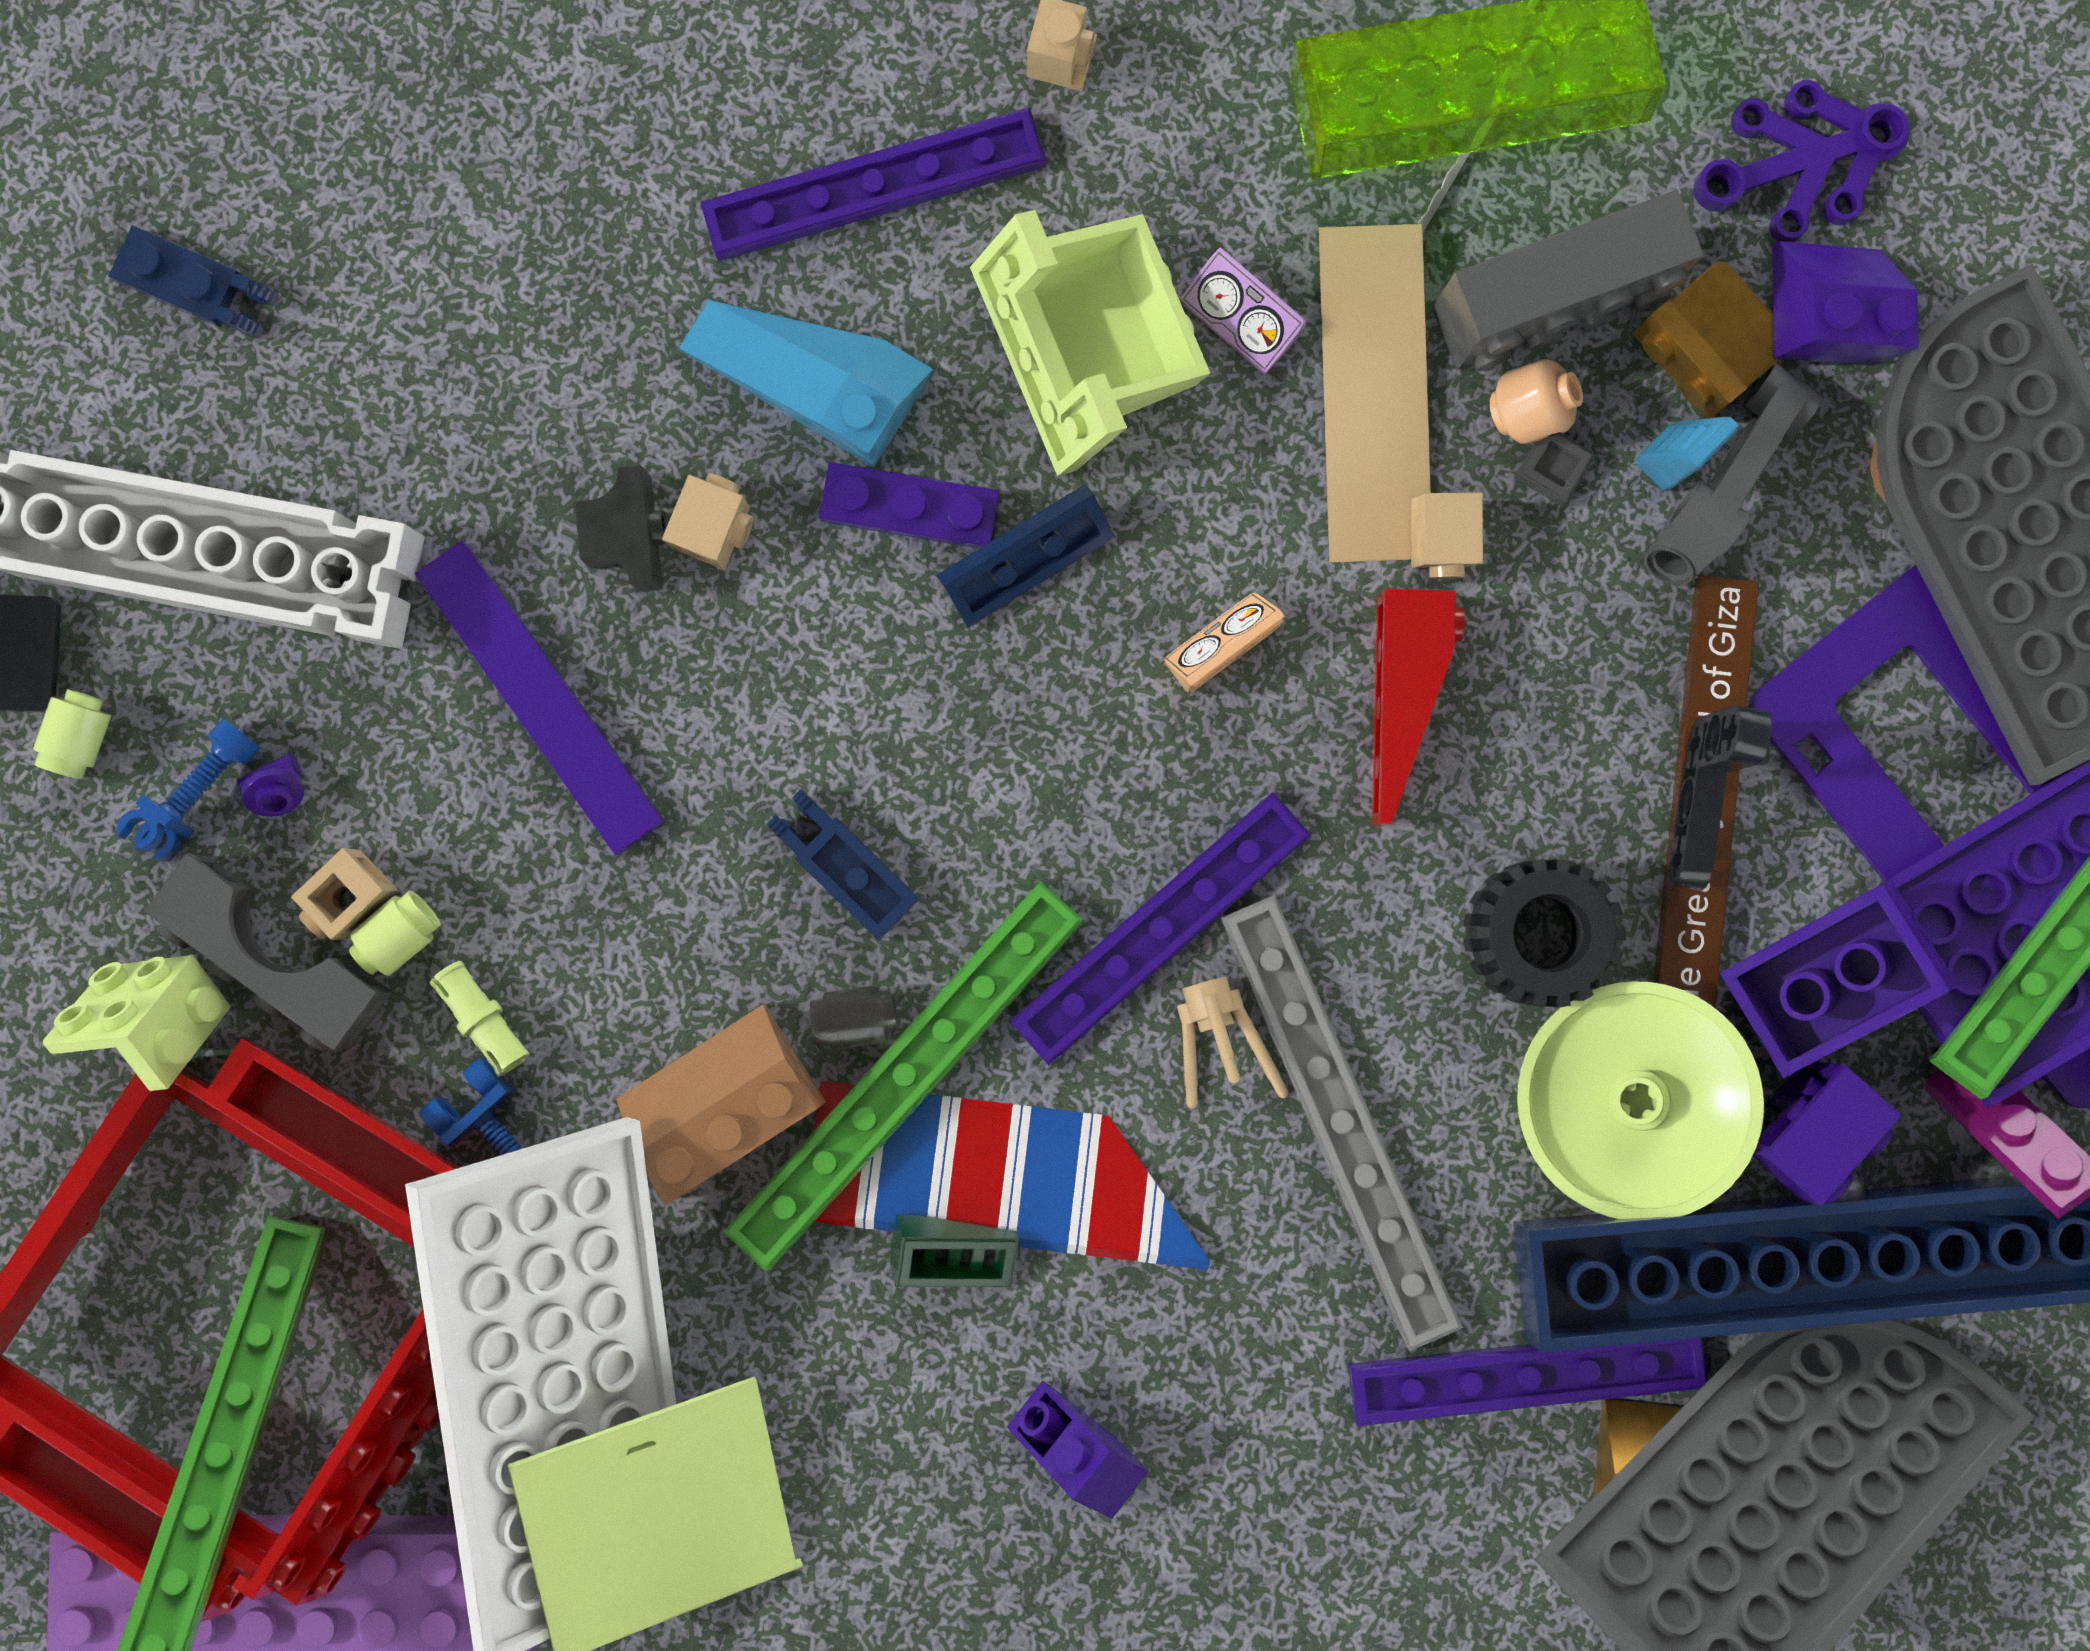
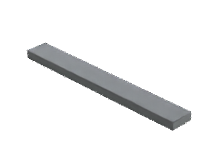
[1220,895,1463,1351]

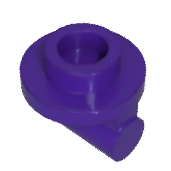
[237,753,304,817]

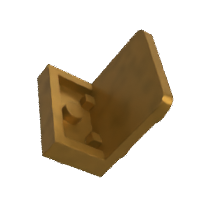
[1633,262,1780,419]

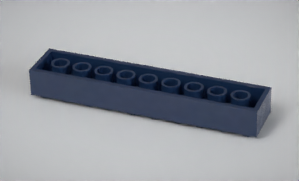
[1513,1176,2090,1352]

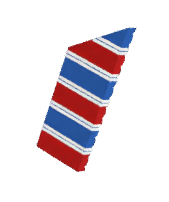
[814,1081,1210,1270]

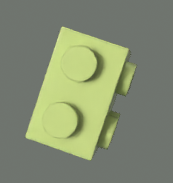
[43,955,231,1091]

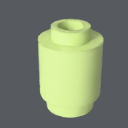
[33,689,112,779]
[349,890,441,976]

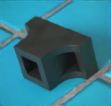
[574,465,667,592]

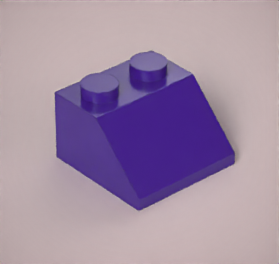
[1772,241,1919,365]

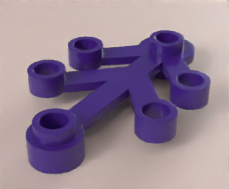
[1693,80,1909,242]

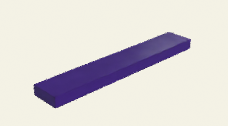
[700,107,1046,262]
[415,540,666,856]
[1010,792,1311,1066]
[1348,1338,1708,1427]

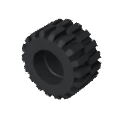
[1463,859,1626,1008]

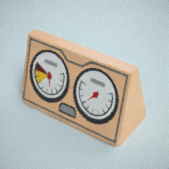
[1164,593,1285,693]

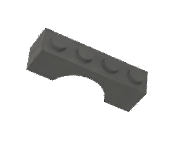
[144,854,393,1052]

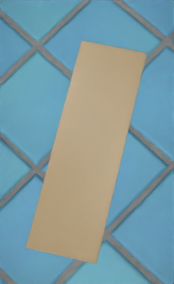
[1319,224,1431,562]

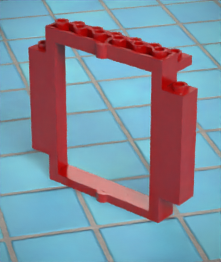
[0,1038,461,1622]

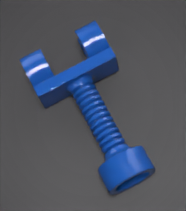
[117,718,261,862]
[419,1057,523,1156]

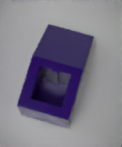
[1007,1381,1149,1519]

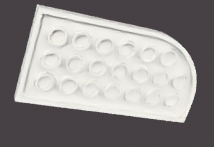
[405,1117,676,1651]

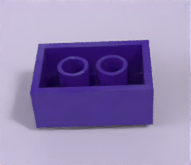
[1720,881,1958,1078]

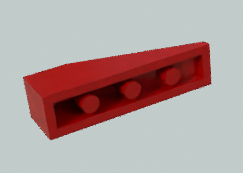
[1372,588,1465,827]

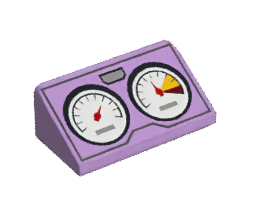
[1179,248,1306,375]

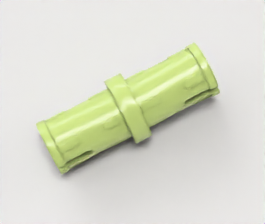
[430,961,530,1077]

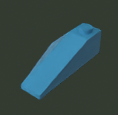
[679,300,934,468]

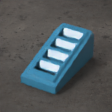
[1636,417,1739,491]

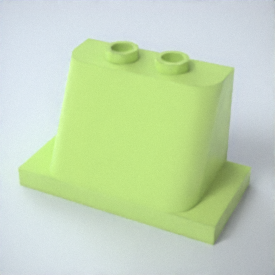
[970,210,1210,476]

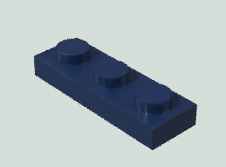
[937,484,1115,627]

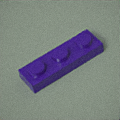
[819,462,1000,549]

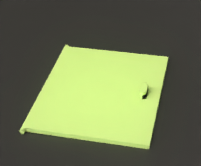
[508,1377,803,1651]

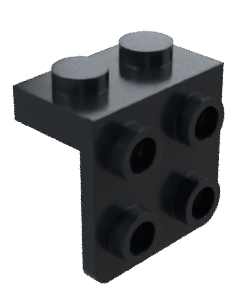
[0,595,61,713]

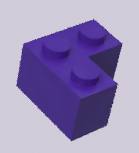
[1752,1061,1902,1207]

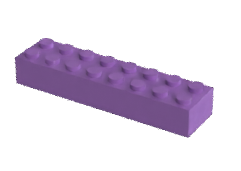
[47,1515,541,1651]

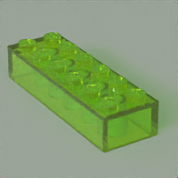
[1290,0,1666,179]

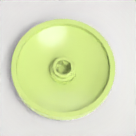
[1517,981,1764,1219]

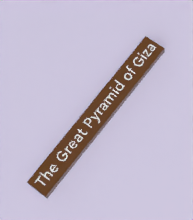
[1653,575,1759,1008]

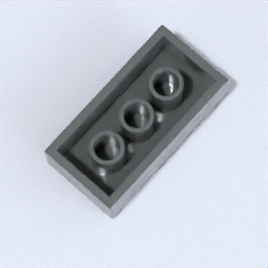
[1432,189,1704,371]

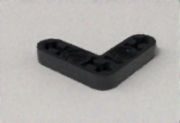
[1668,705,1772,891]

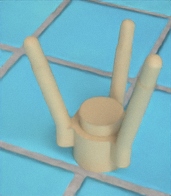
[1177,977,1289,1109]

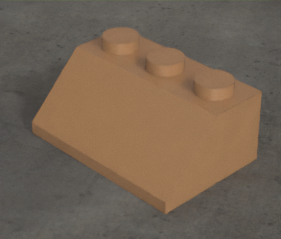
[616,1004,826,1206]

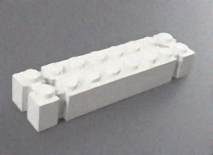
[0,450,425,649]

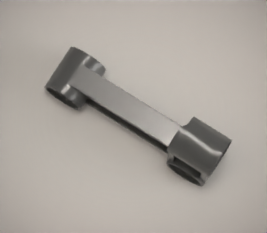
[1644,363,1824,586]

